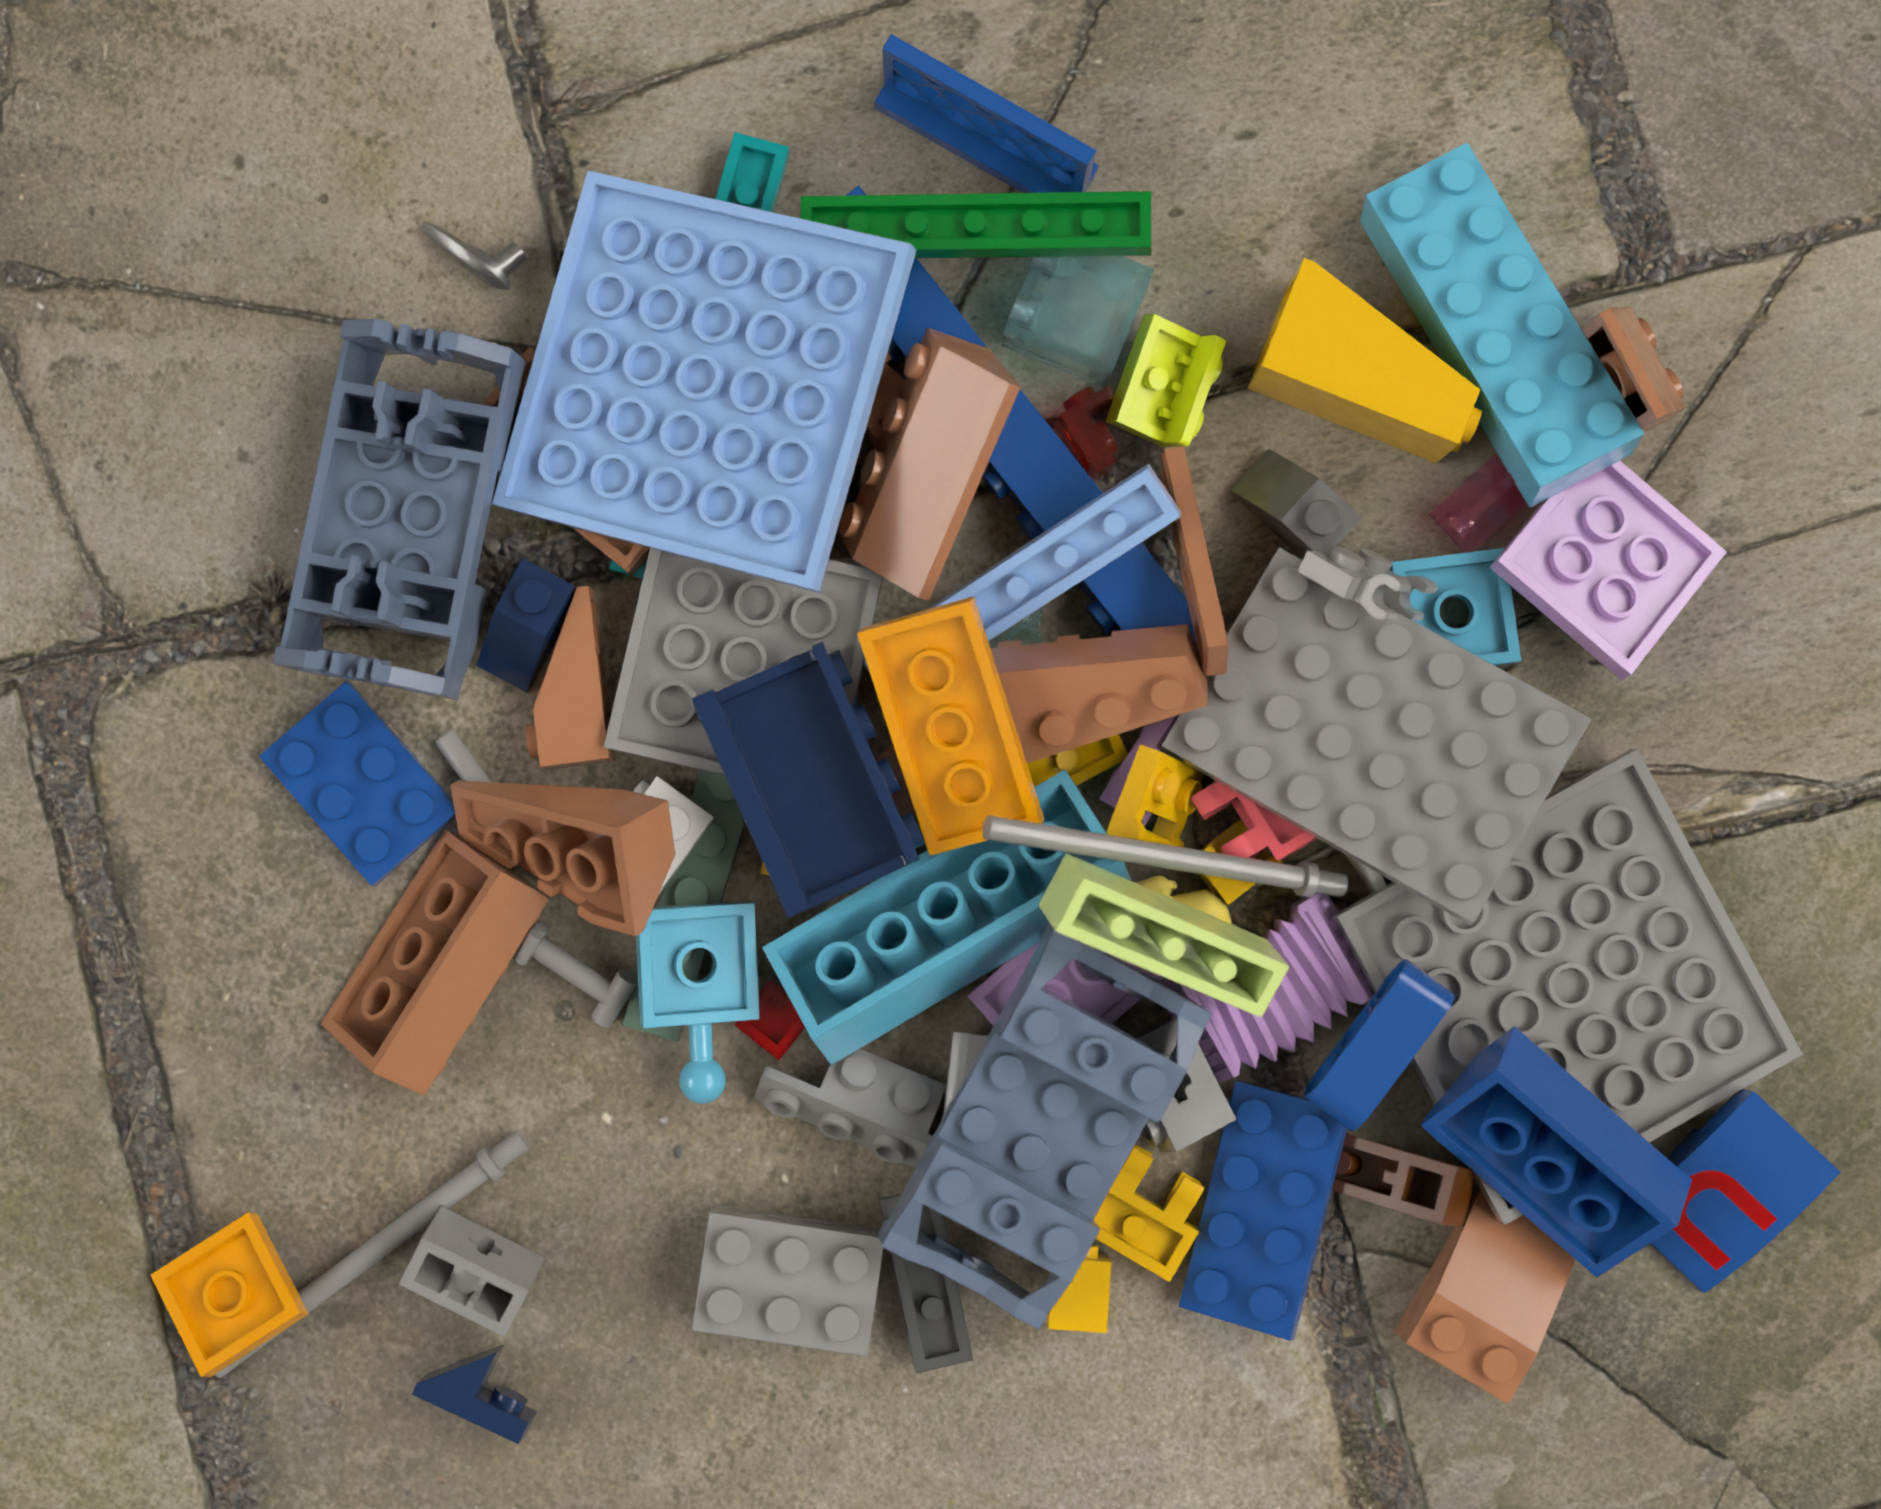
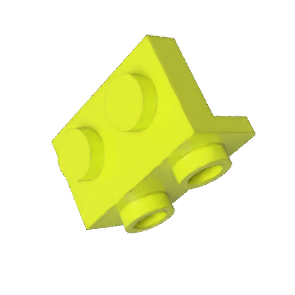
[1106,314,1226,447]

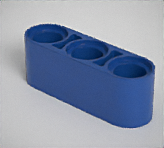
[1304,959,1455,1132]

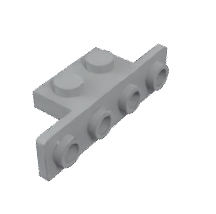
[754,1049,946,1168]

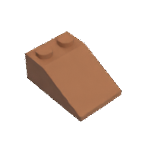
[1581,307,1686,432]
[1394,1186,1576,1404]

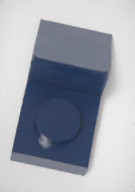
[412,1345,537,1444]

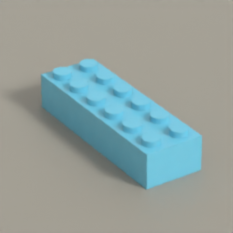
[1360,142,1645,508]
[762,770,1131,1065]

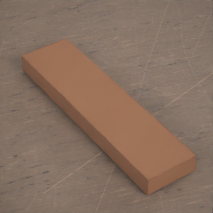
[1161,446,1229,676]

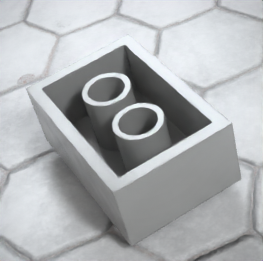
[692,1204,883,1356]

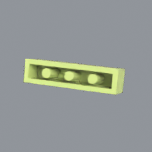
[1039,853,1290,1018]

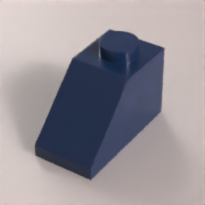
[476,558,576,693]

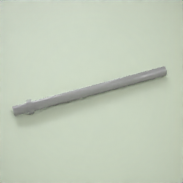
[982,815,1348,898]
[215,1130,531,1378]

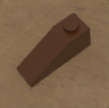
[1332,1132,1475,1227]

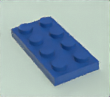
[1178,1081,1347,1341]

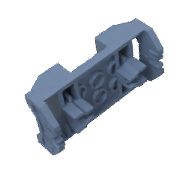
[273,319,526,701]
[878,923,1212,1330]

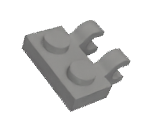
[1297,546,1438,621]

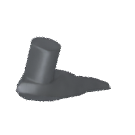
[422,222,527,290]

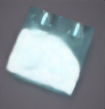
[1002,256,1154,388]

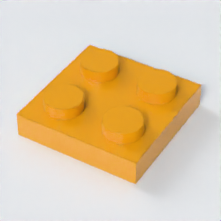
[150,1212,309,1377]

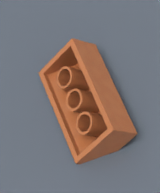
[839,327,1020,601]
[321,829,550,1096]

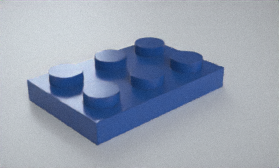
[259,681,456,886]

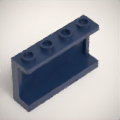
[691,641,925,918]

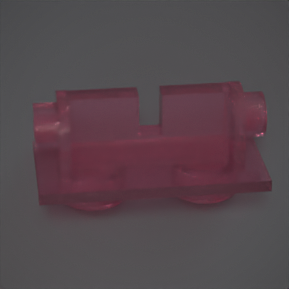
[1429,453,1527,553]

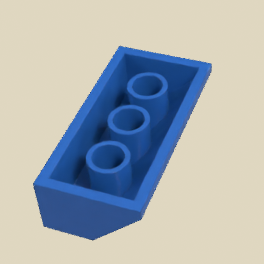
[1421,1026,1692,1277]

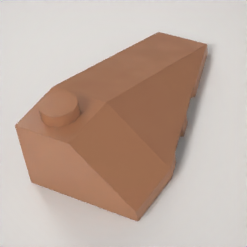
[450,780,675,936]

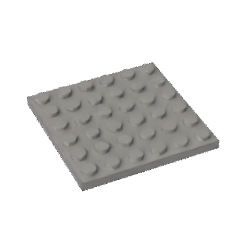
[1332,749,1803,1225]

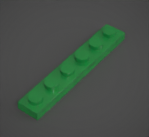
[800,191,1151,258]

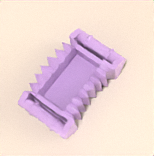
[1160,893,1374,1083]

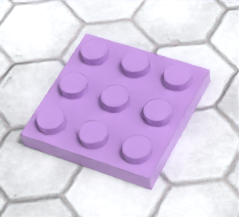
[1490,461,1727,681]

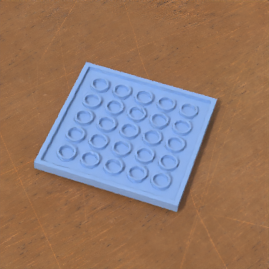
[492,170,917,593]

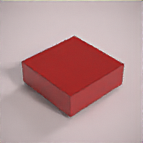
[734,979,805,1061]

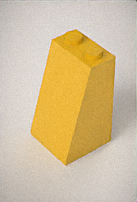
[1247,258,1482,464]

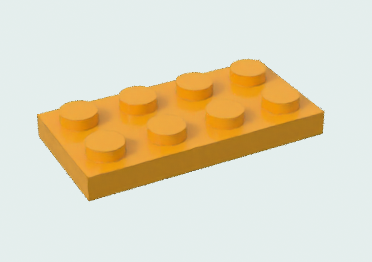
[857,596,1045,856]

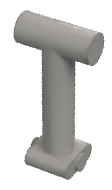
[513,921,638,1028]

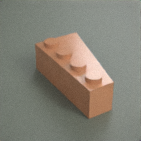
[990,624,1208,763]

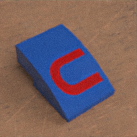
[1650,1089,1840,1293]

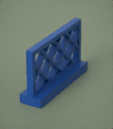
[874,34,1099,193]

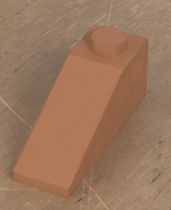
[526,586,616,770]

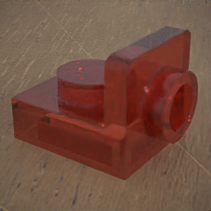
[1057,385,1118,482]

